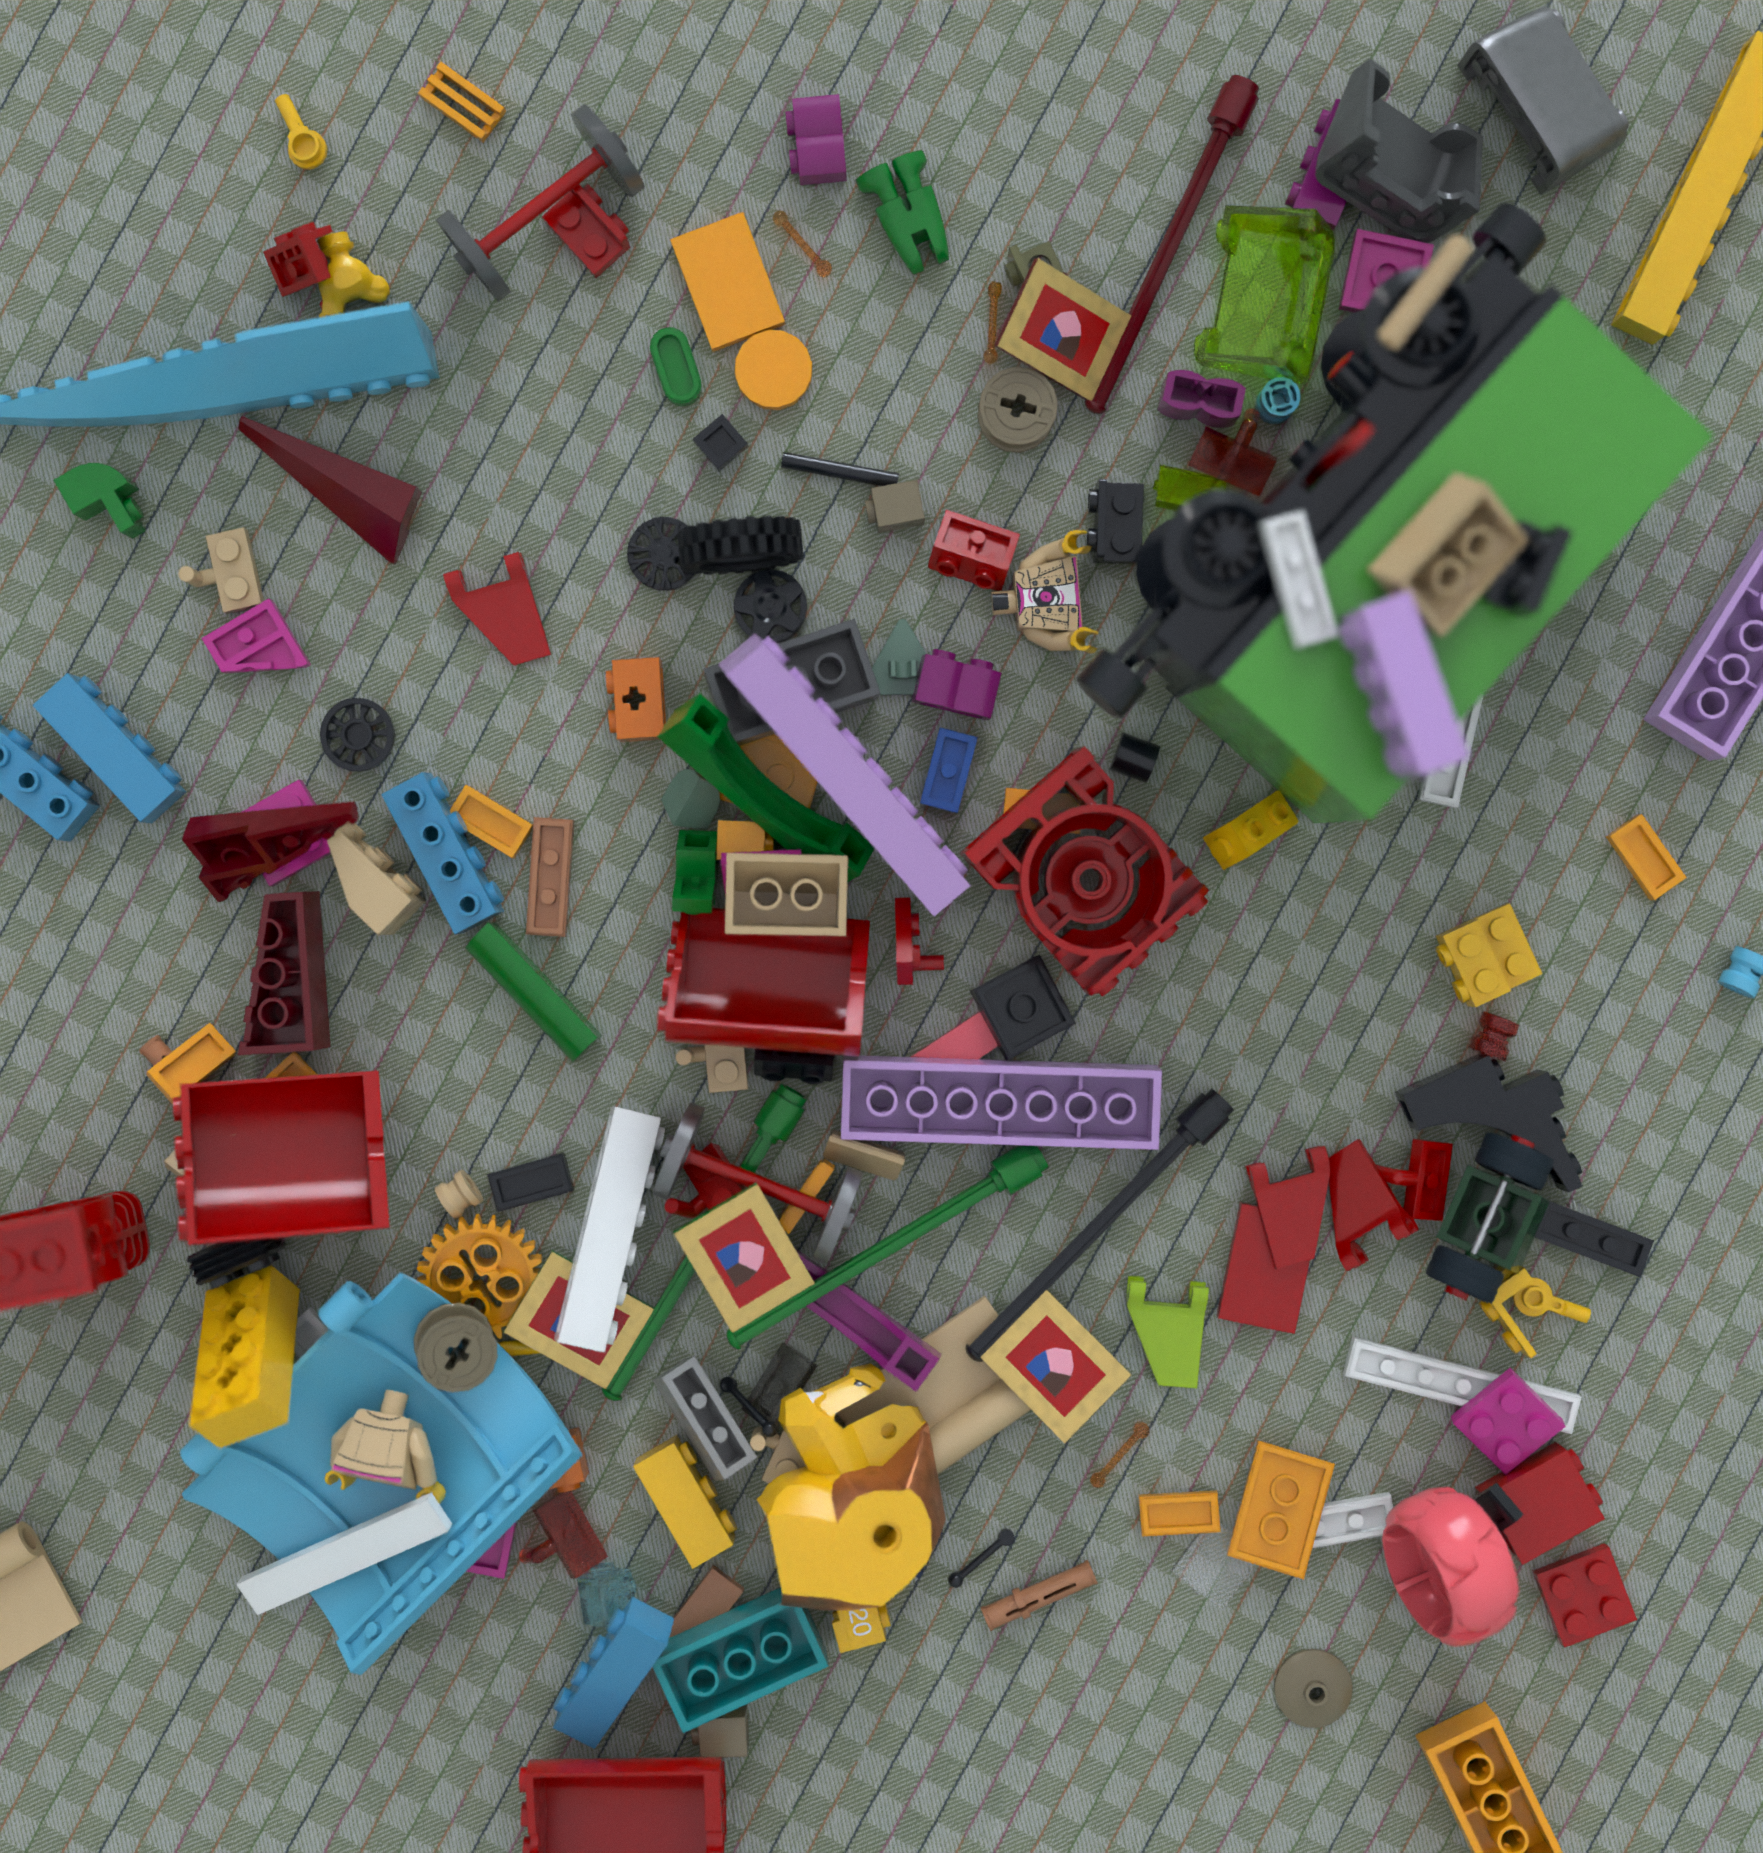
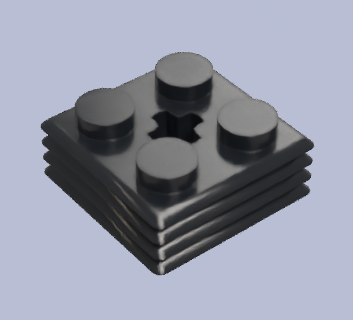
[186,1238,287,1290]

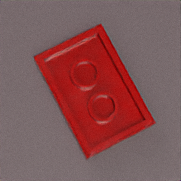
[1216,1202,1310,1334]

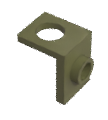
[1004,241,1065,290]

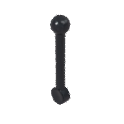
[720,1377,778,1437]
[948,1528,1015,1588]

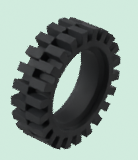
[677,516,804,575]

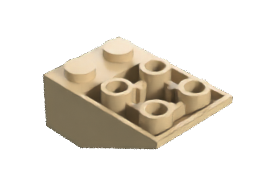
[327,823,426,935]

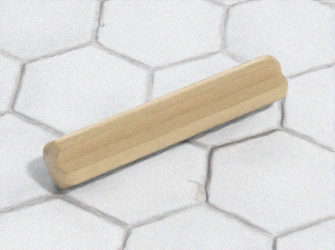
[1378,235,1472,350]

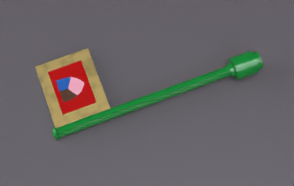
[503,1083,808,1401]
[673,1145,1049,1349]

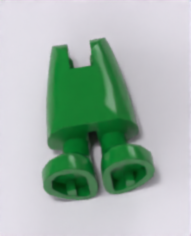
[855,150,949,275]

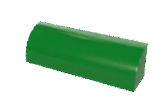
[465,922,602,1062]

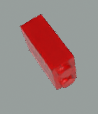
[1475,1442,1605,1565]

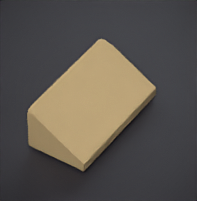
[823,1130,905,1180]

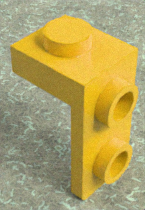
[1202,790,1298,870]
[1479,1266,1537,1359]

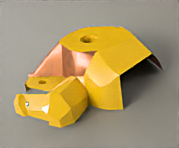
[756,1363,946,1610]

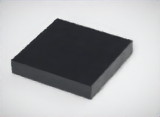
[970,954,1076,1060]

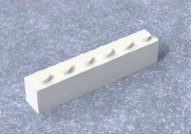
[554,1107,665,1353]

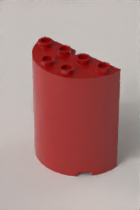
[657,908,870,1056]
[173,1070,390,1246]
[519,1757,727,1853]

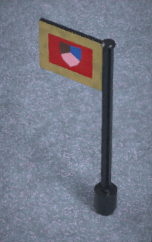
[965,1088,1234,1444]

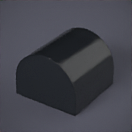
[1109,732,1160,783]

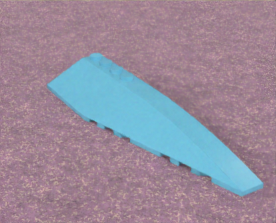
[0,302,440,427]

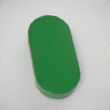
[650,327,702,406]

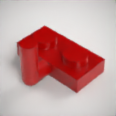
[895,897,944,985]
[1376,1139,1453,1221]
[664,1143,745,1219]

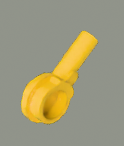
[275,94,328,170]
[1513,1277,1591,1323]

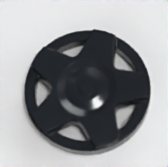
[734,569,807,643]

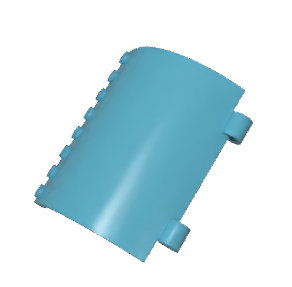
[180,1272,583,1675]

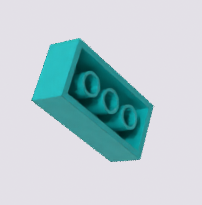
[652,1587,829,1733]

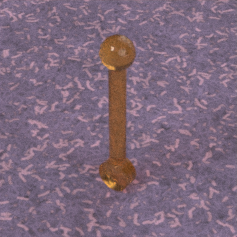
[773,210,832,278]
[983,281,1002,364]
[1090,1422,1150,1488]

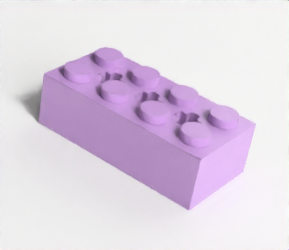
[1338,590,1470,779]

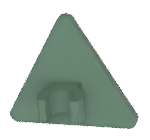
[872,619,926,695]

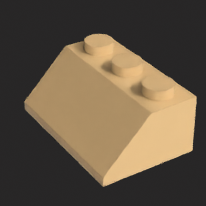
[1367,472,1529,638]
[725,853,848,936]

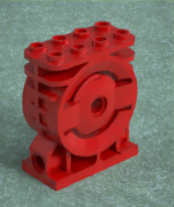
[959,746,1209,996]
[0,1191,150,1311]

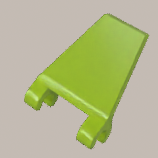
[1126,1275,1209,1389]

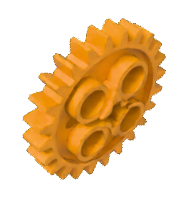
[416,1214,543,1339]

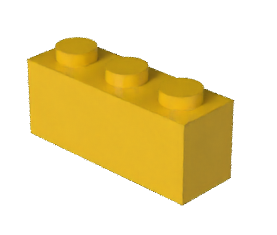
[633,1435,737,1569]

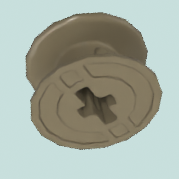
[977,367,1058,453]
[414,1303,498,1393]

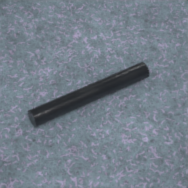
[781,452,899,486]

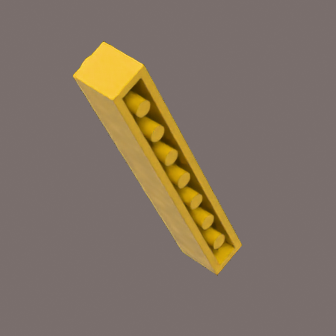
[1611,30,1763,345]

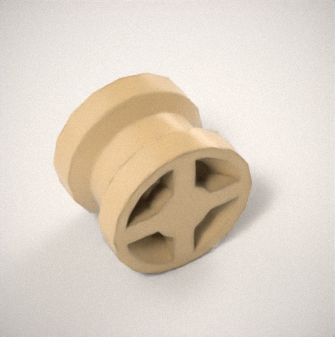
[435,1169,483,1219]

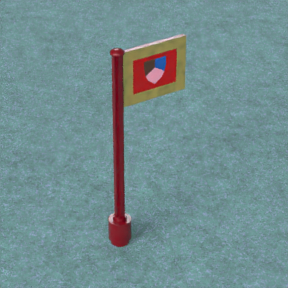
[994,75,1259,414]

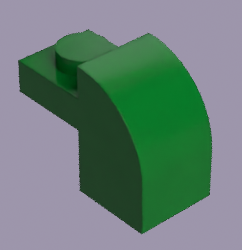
[53,463,146,539]
[672,830,718,915]

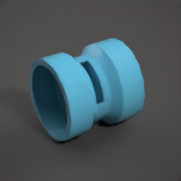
[1255,377,1301,424]
[1718,946,1763,999]

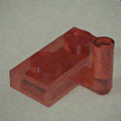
[1188,408,1277,497]
[519,1491,608,1579]

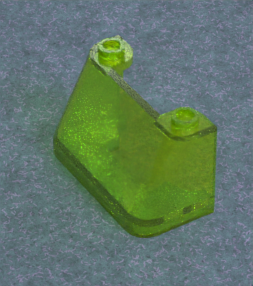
[1194,205,1335,384]

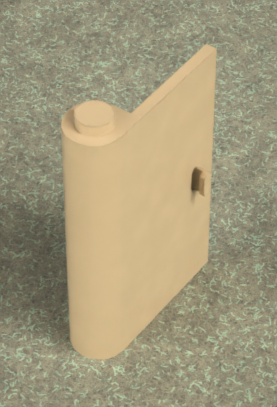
[837,1295,1031,1474]
[0,1521,83,1672]

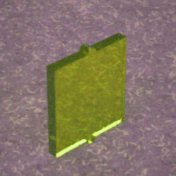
[1153,464,1227,511]

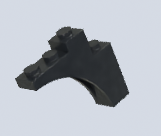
[1394,1054,1583,1193]

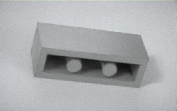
[653,1356,757,1481]

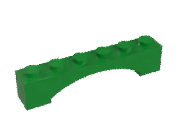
[657,693,875,882]

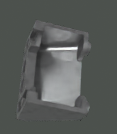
[1457,6,1629,196]

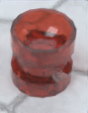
[1468,1011,1520,1062]

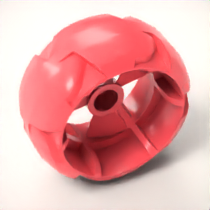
[1382,1486,1519,1647]

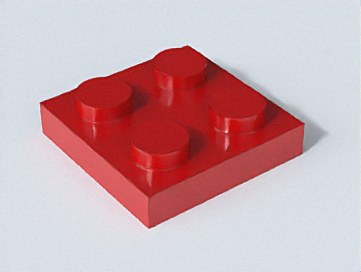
[1532,1543,1637,1648]

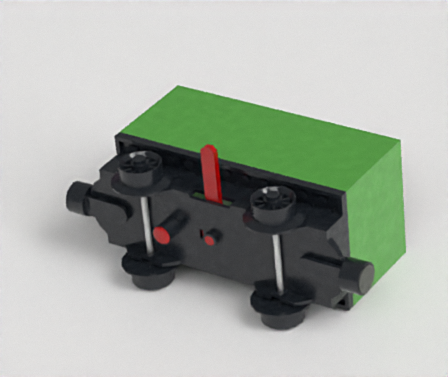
[1076,202,1714,823]

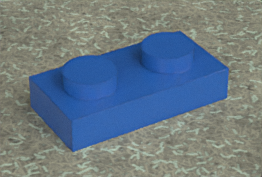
[920,727,978,814]

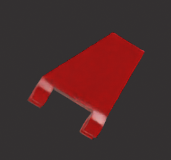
[443,552,552,666]
[1329,1139,1419,1271]
[1245,1145,1331,1269]

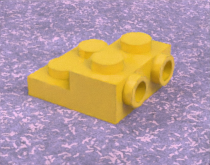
[1435,903,1542,1007]

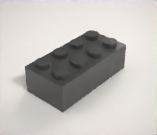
[704,618,881,746]

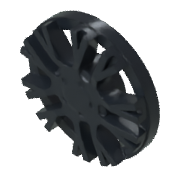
[627,516,695,591]
[320,698,396,772]

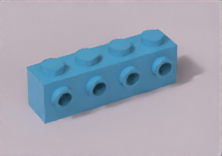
[32,673,186,824]
[0,715,100,842]
[381,772,505,935]
[553,1597,674,1749]

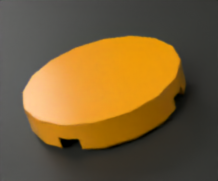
[735,330,813,410]

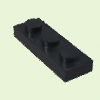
[1535,1201,1654,1277]

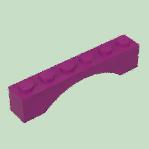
[794,1247,942,1392]

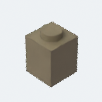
[865,479,925,533]
[691,1704,749,1758]

